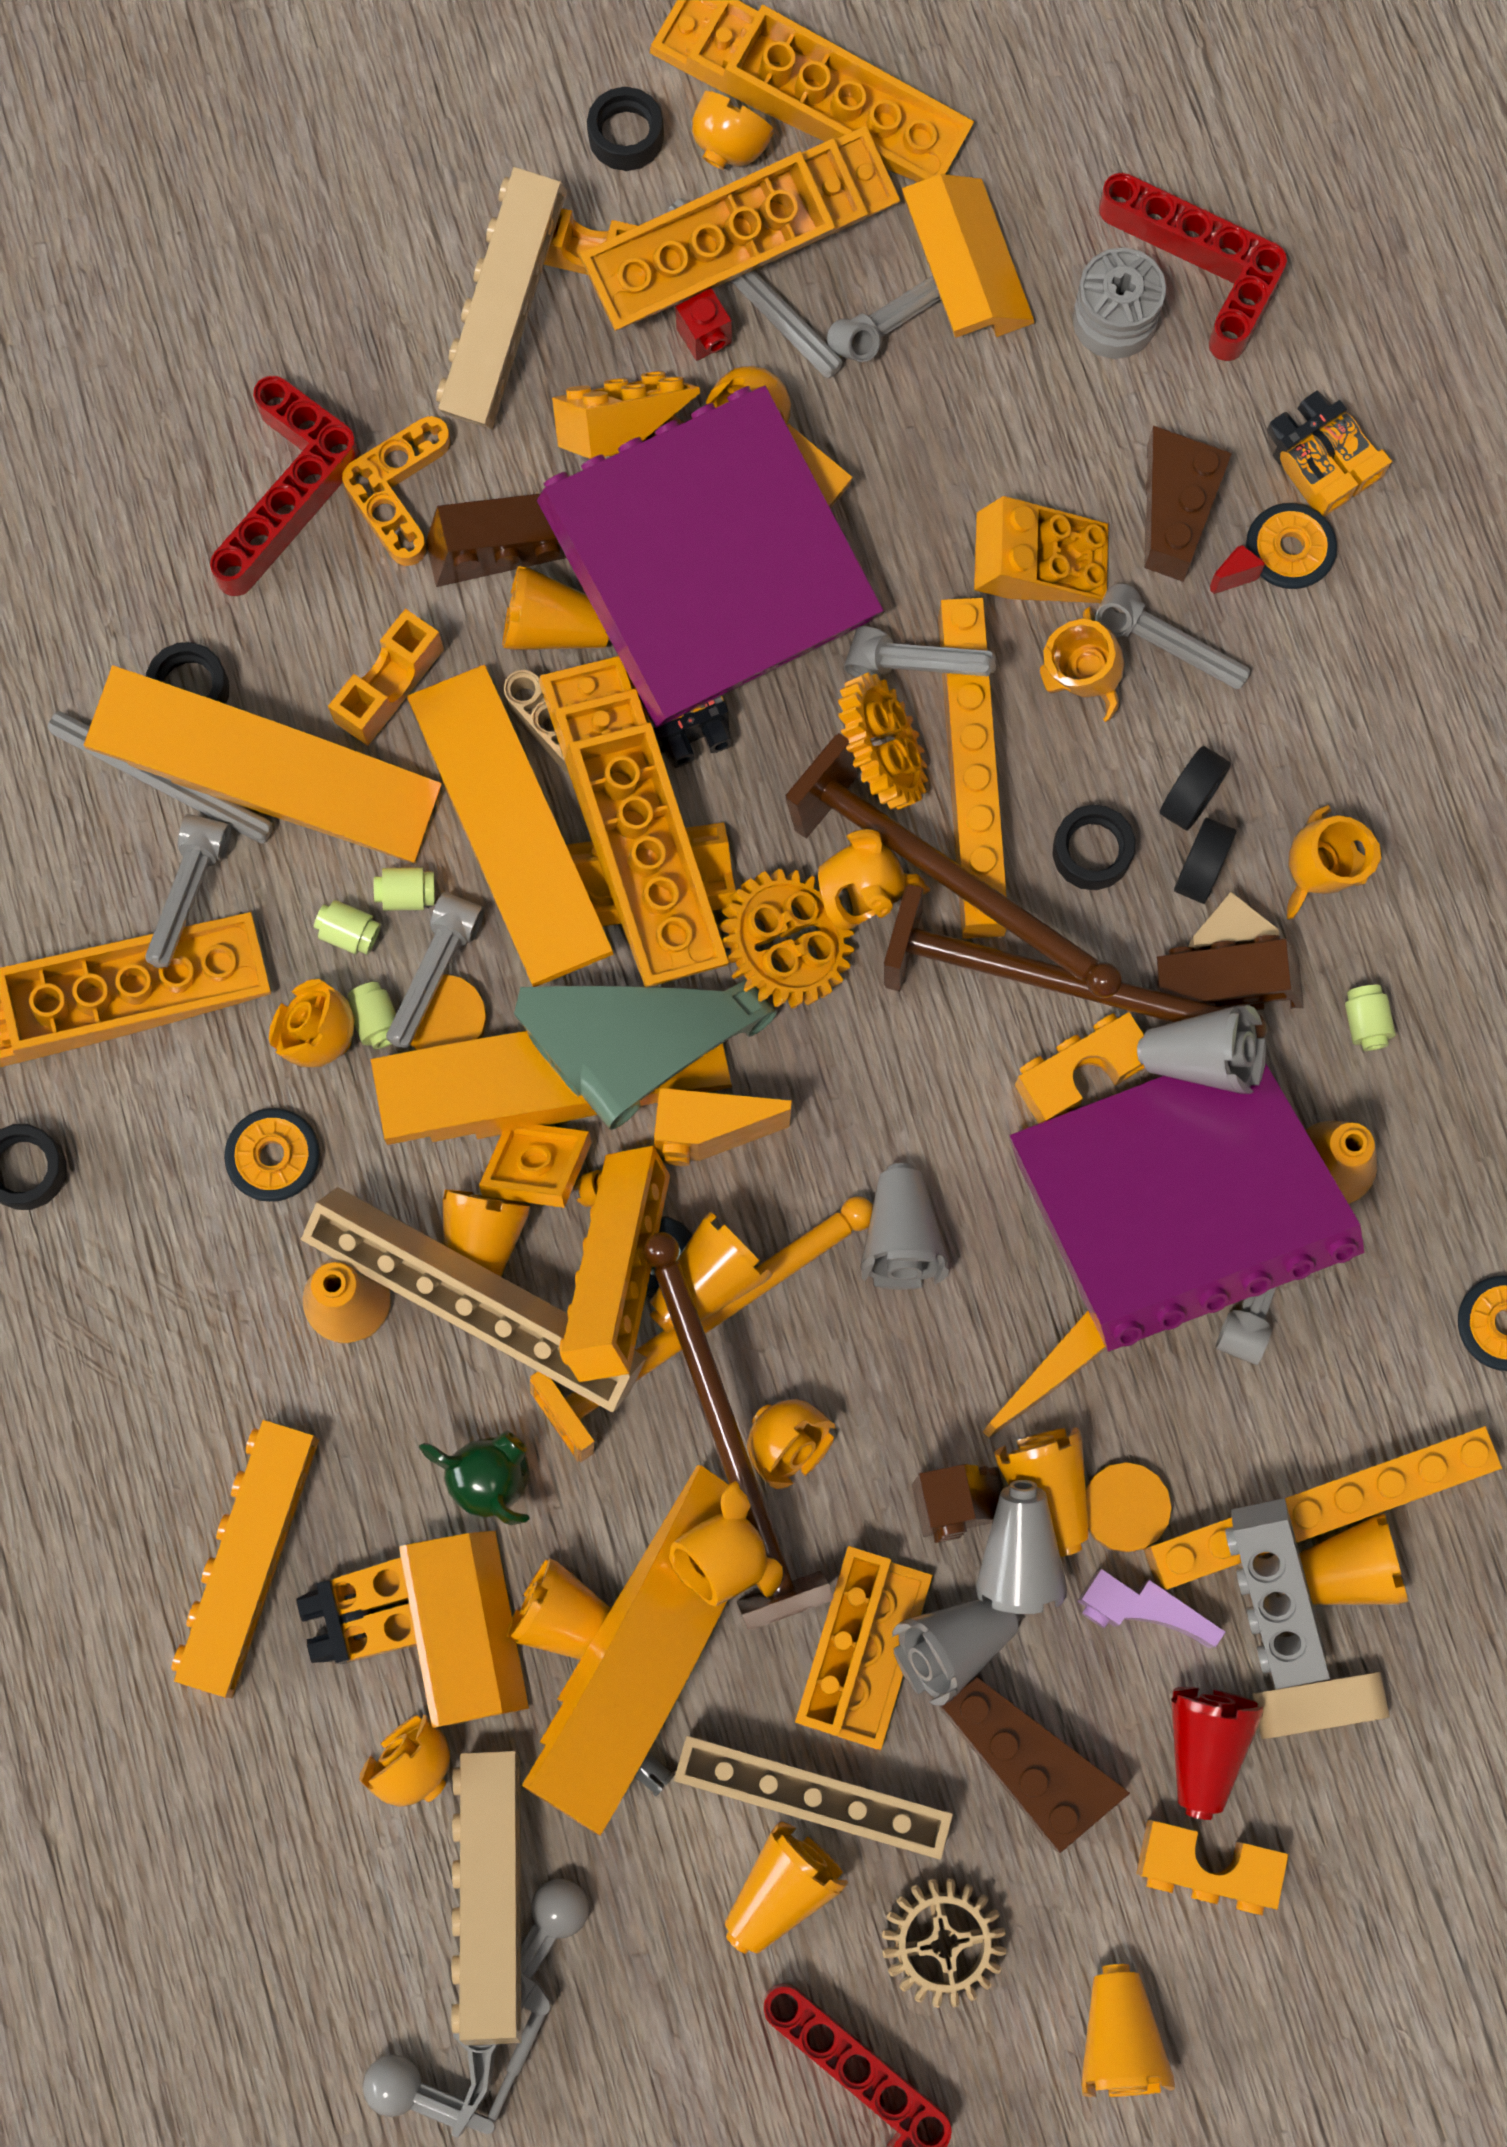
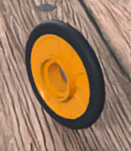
[1246,503,1337,589]
[224,1108,320,1202]
[1458,1275,1507,1371]

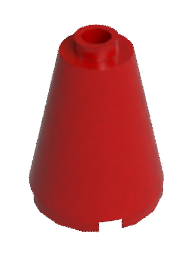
[1171,1687,1263,1820]

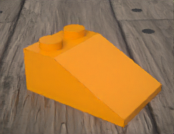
[654,1088,792,1166]

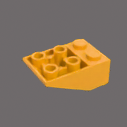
[552,371,700,459]
[974,496,1108,603]

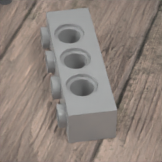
[1225,1498,1330,1689]

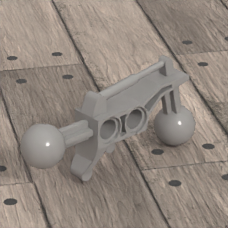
[362,1879,589,2138]

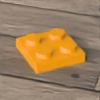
[479,1125,592,1208]

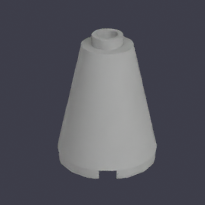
[1137,1005,1266,1094]
[861,1163,949,1290]
[976,1480,1067,1614]
[892,1597,1019,1705]

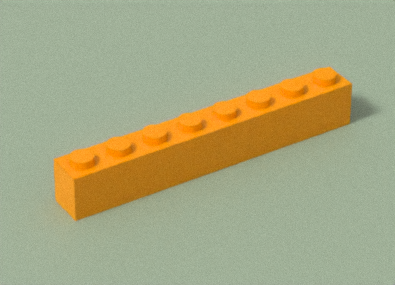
[938,598,1007,939]
[1144,1426,1503,1590]

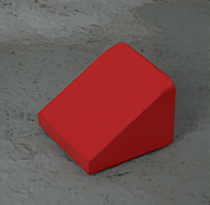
[1210,545,1265,594]

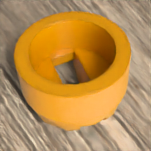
[573,1170,602,1207]

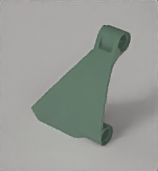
[514,979,777,1130]

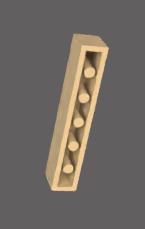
[436,167,567,430]
[674,1736,953,1860]
[451,1751,522,2045]

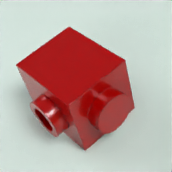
[675,288,732,362]

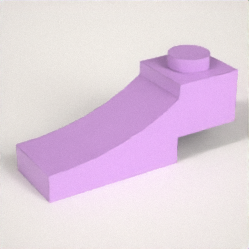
[1077,1569,1225,1648]

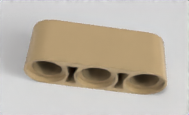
[504,670,570,776]
[1252,1672,1390,1739]

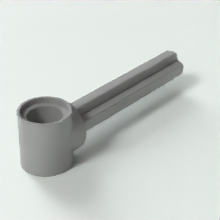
[827,276,941,362]
[1095,584,1250,689]
[844,626,997,679]
[145,814,231,968]
[386,892,485,1048]
[1215,1287,1277,1365]

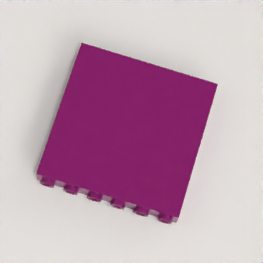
[537,385,884,728]
[1009,1062,1365,1352]

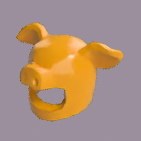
[1040,607,1125,722]
[1287,805,1381,920]
[818,829,931,930]
[669,1481,783,1606]

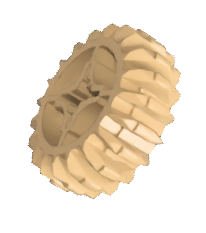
[881,1878,1006,2008]

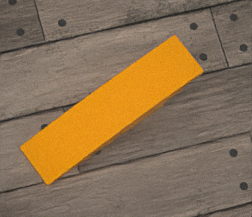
[649,0,974,182]
[579,125,900,331]
[539,656,729,988]
[407,664,614,987]
[83,665,442,864]
[0,912,271,1067]
[370,1031,732,1145]
[983,1311,1106,1438]
[521,1465,769,1836]

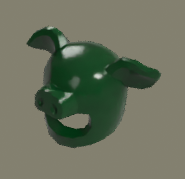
[419,1430,530,1525]

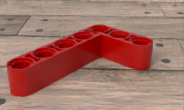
[1099,173,1287,361]
[210,376,360,596]
[763,1983,952,2147]

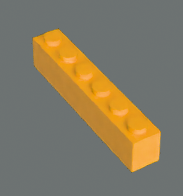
[559,1145,670,1382]
[171,1420,319,1698]

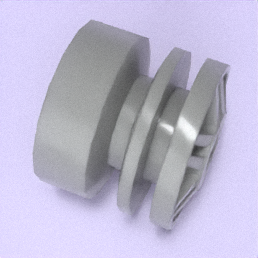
[1072,247,1166,359]

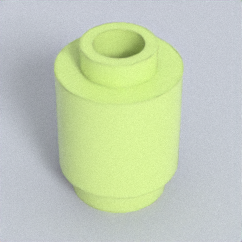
[374,867,435,911]
[314,900,381,955]
[347,982,396,1049]
[1345,985,1396,1051]

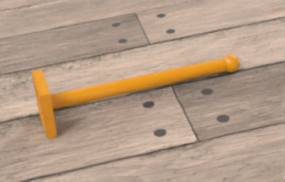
[530,1196,873,1463]

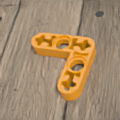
[342,416,450,566]

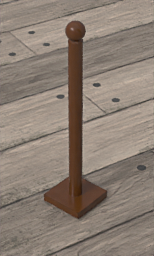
[785,733,1122,998]
[884,884,1267,1038]
[643,1232,834,1631]

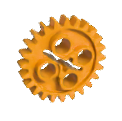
[838,672,928,810]
[718,869,854,1008]

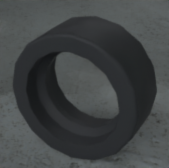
[587,87,664,171]
[146,642,229,704]
[1160,746,1231,831]
[1052,804,1136,890]
[1174,817,1237,904]
[0,1124,67,1210]

